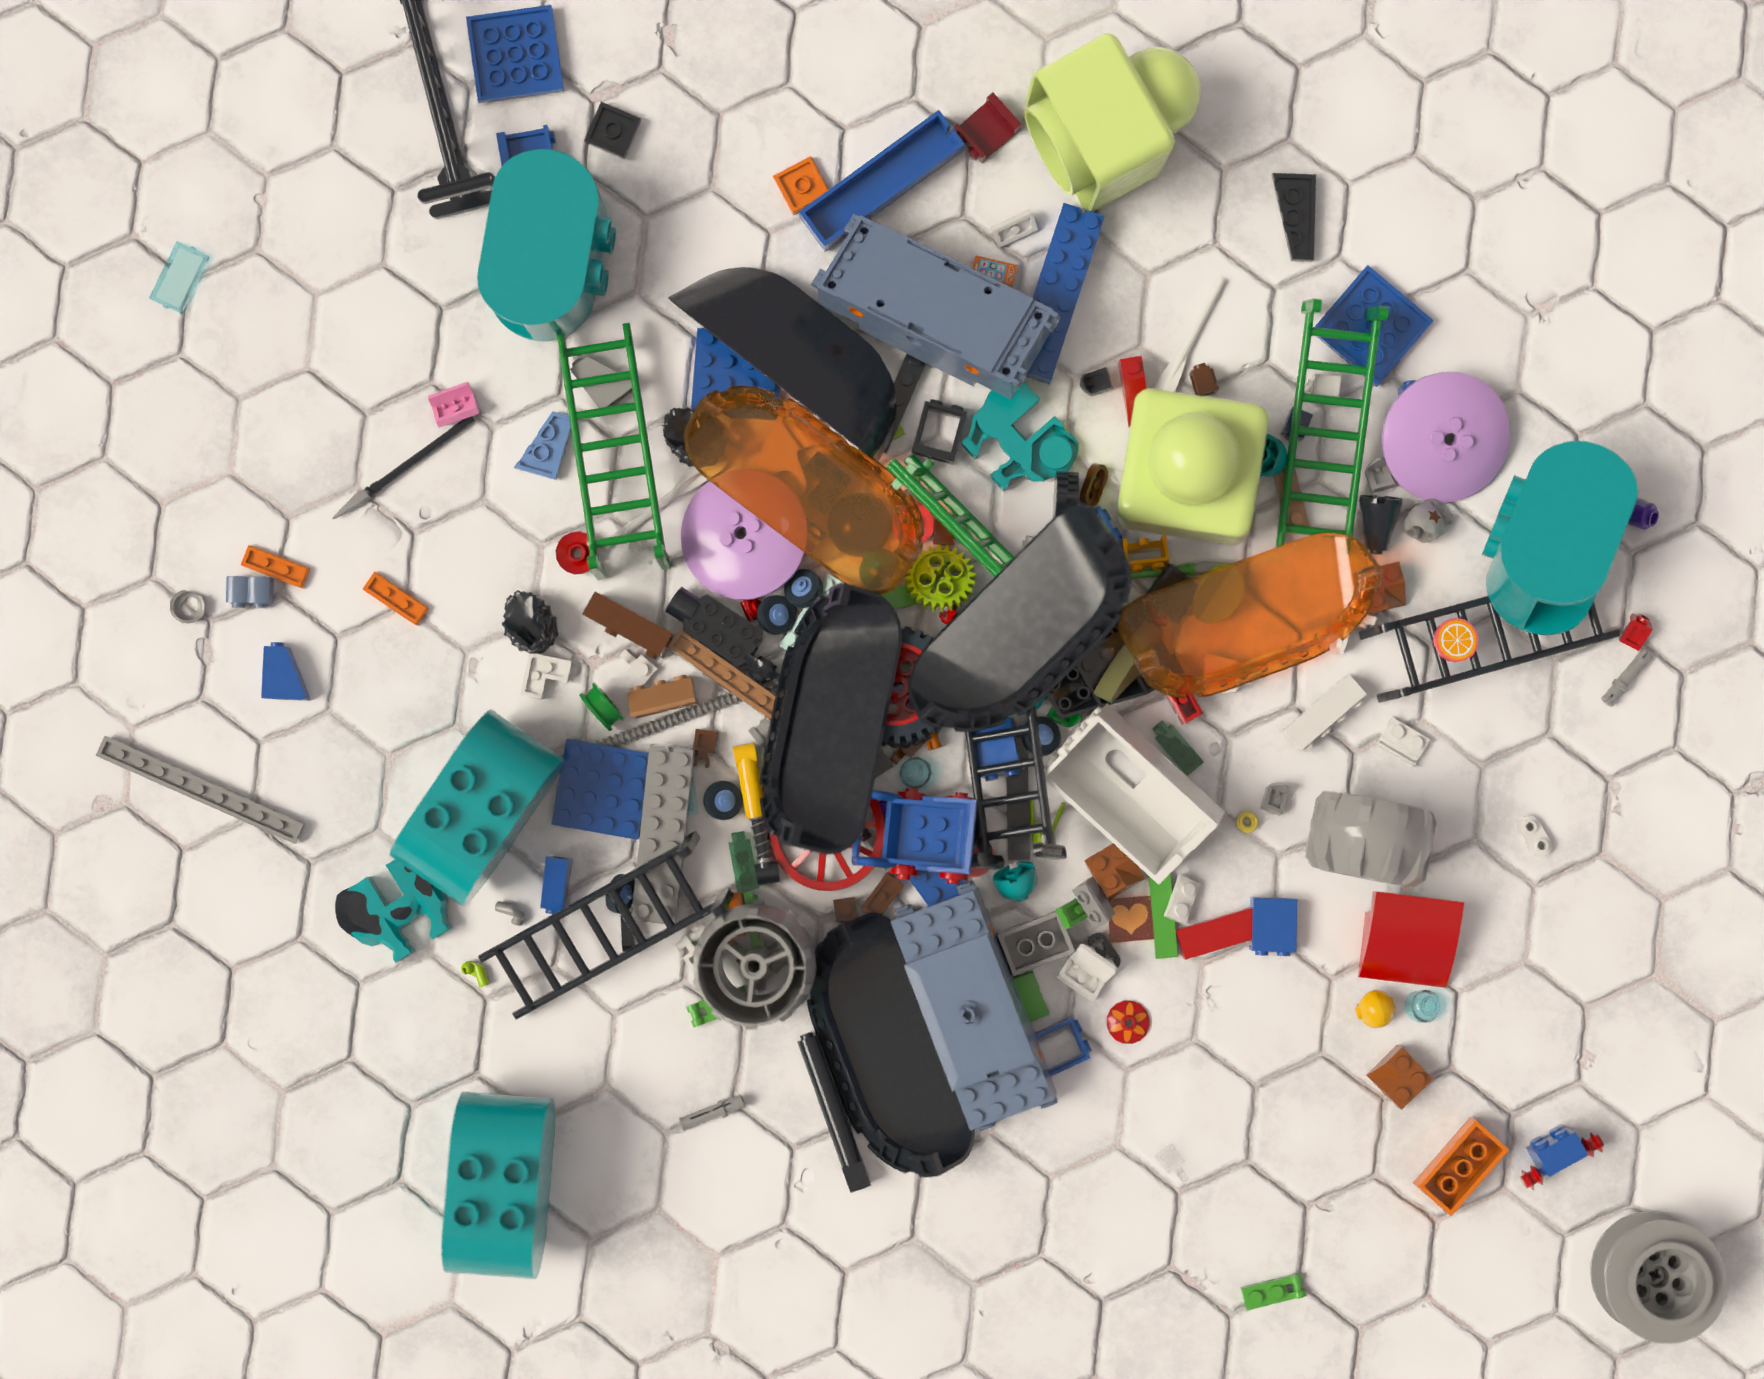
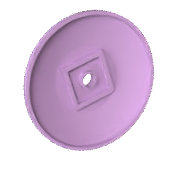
[1382,372,1510,503]
[681,469,808,600]

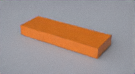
[241,545,310,589]
[362,571,429,626]

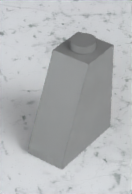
[570,356,633,408]

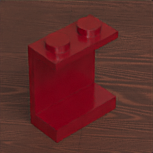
[954,92,1022,163]

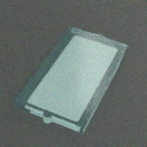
[149,241,209,314]

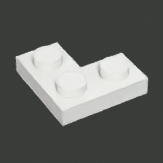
[520,654,573,700]

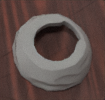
[170,590,205,624]

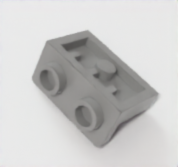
[1072,876,1116,928]

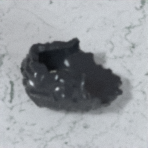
[662,407,726,468]
[502,590,559,654]

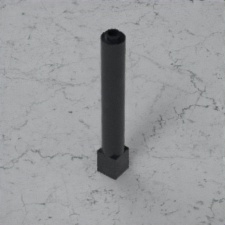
[797,1032,871,1193]

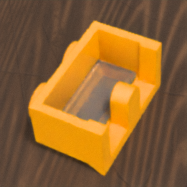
[1121,535,1169,572]

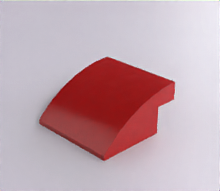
[1358,891,1464,988]

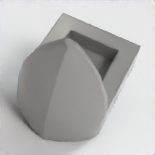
[1364,458,1395,493]
[1260,782,1290,816]

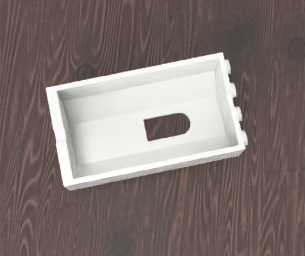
[1044,704,1225,884]

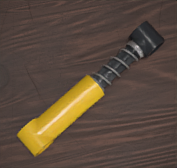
[733,742,780,886]

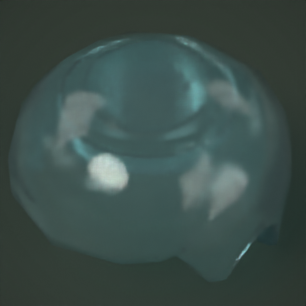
[899,757,935,791]
[1405,990,1441,1023]

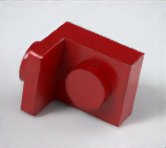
[1619,613,1653,651]

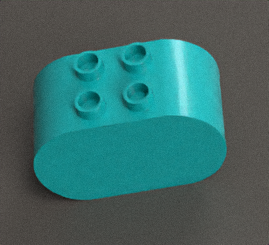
[477,149,616,341]
[1482,441,1638,635]
[390,709,566,906]
[441,1091,555,1279]

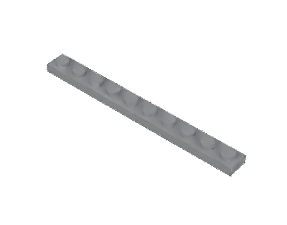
[95,736,305,844]

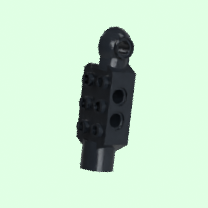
[665,587,780,684]

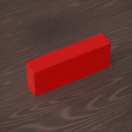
[1176,907,1253,960]

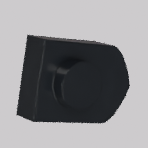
[1080,367,1113,396]

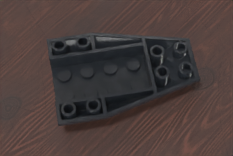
[1046,598,1184,719]

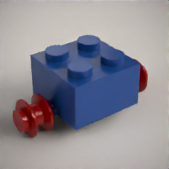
[1520,1126,1604,1190]

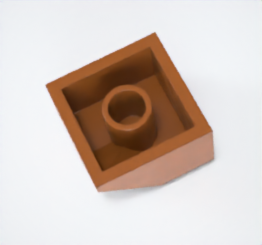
[1352,561,1406,615]
[1084,843,1145,901]
[1366,1045,1433,1110]

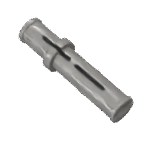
[1601,648,1653,707]
[679,1094,746,1131]

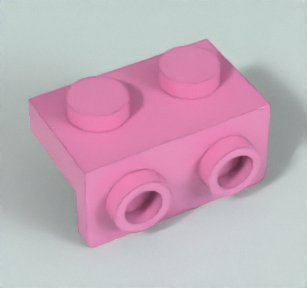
[428,382,480,428]

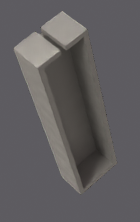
[632,744,696,924]

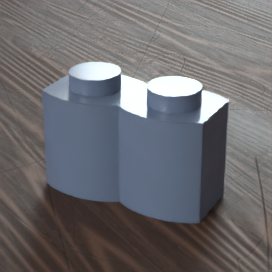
[226,576,274,609]

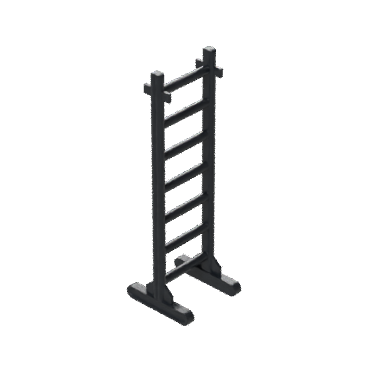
[400,0,495,219]
[1358,596,1620,703]
[965,705,1067,870]
[478,831,734,1020]

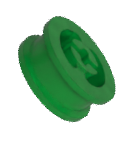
[579,682,625,731]

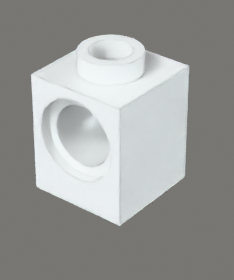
[1307,373,1341,397]

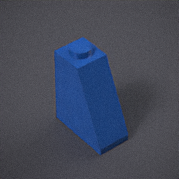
[261,642,310,701]
[540,856,573,914]

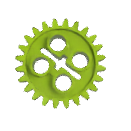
[905,544,976,612]

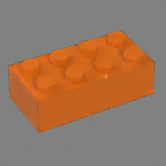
[1413,1117,1509,1216]

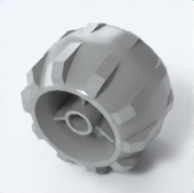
[1305,791,1436,887]
[693,900,817,1030]

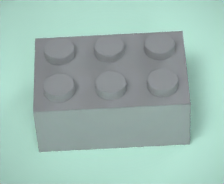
[996,911,1075,976]

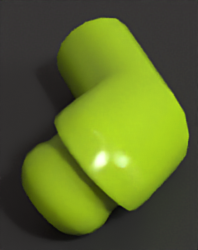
[461,961,490,988]

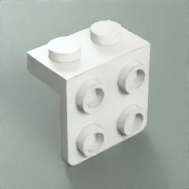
[1056,944,1118,1002]

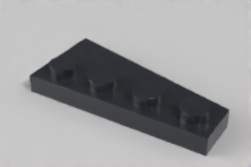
[1272,173,1316,262]

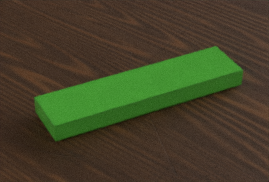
[1148,874,1178,959]

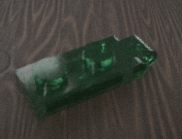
[1152,720,1204,776]
[729,831,759,892]

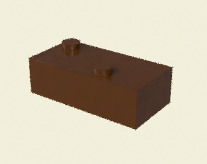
[582,591,675,660]

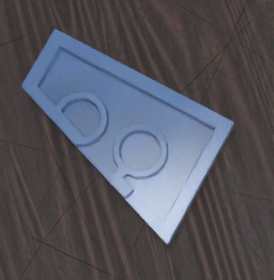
[514,411,571,480]

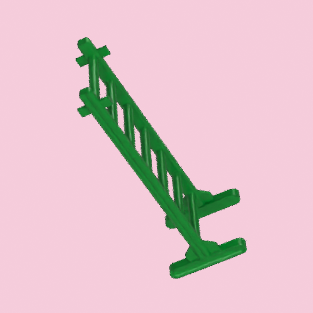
[1275,299,1389,555]
[556,322,671,580]
[887,455,1014,577]

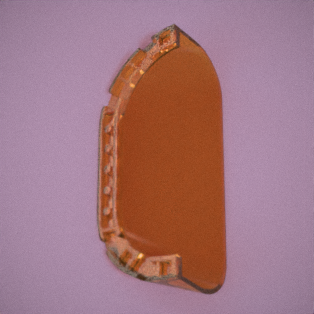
[684,386,925,594]
[1118,533,1382,698]

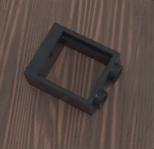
[911,399,967,465]

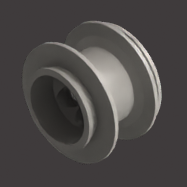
[1590,1212,1728,1344]

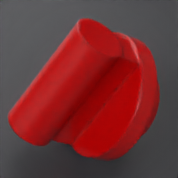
[740,599,761,622]
[938,604,957,625]

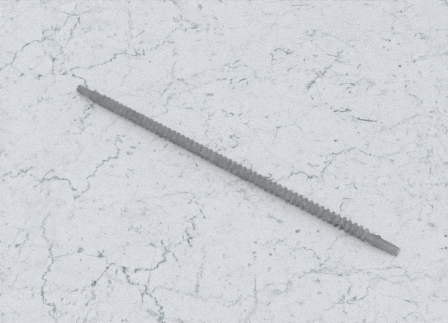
[560,677,779,757]

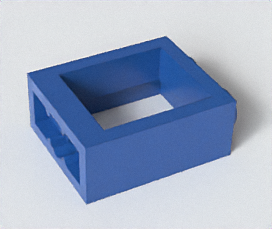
[1035,1016,1092,1077]

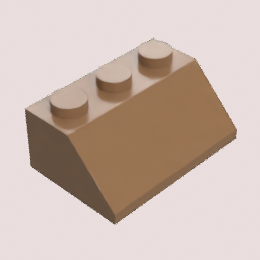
[627,674,698,719]

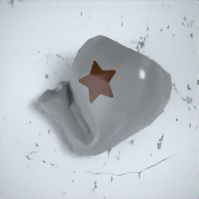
[1404,498,1454,543]

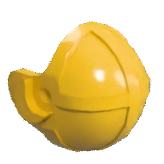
[1355,990,1397,1028]

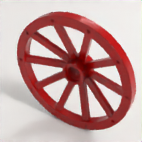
[769,799,885,891]

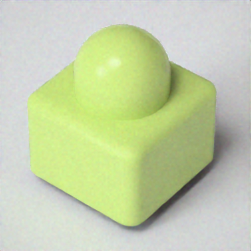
[1024,33,1201,212]
[1118,388,1269,545]

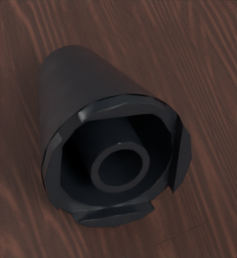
[1359,495,1403,555]

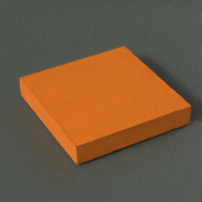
[773,156,829,215]

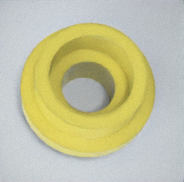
[1236,811,1258,833]

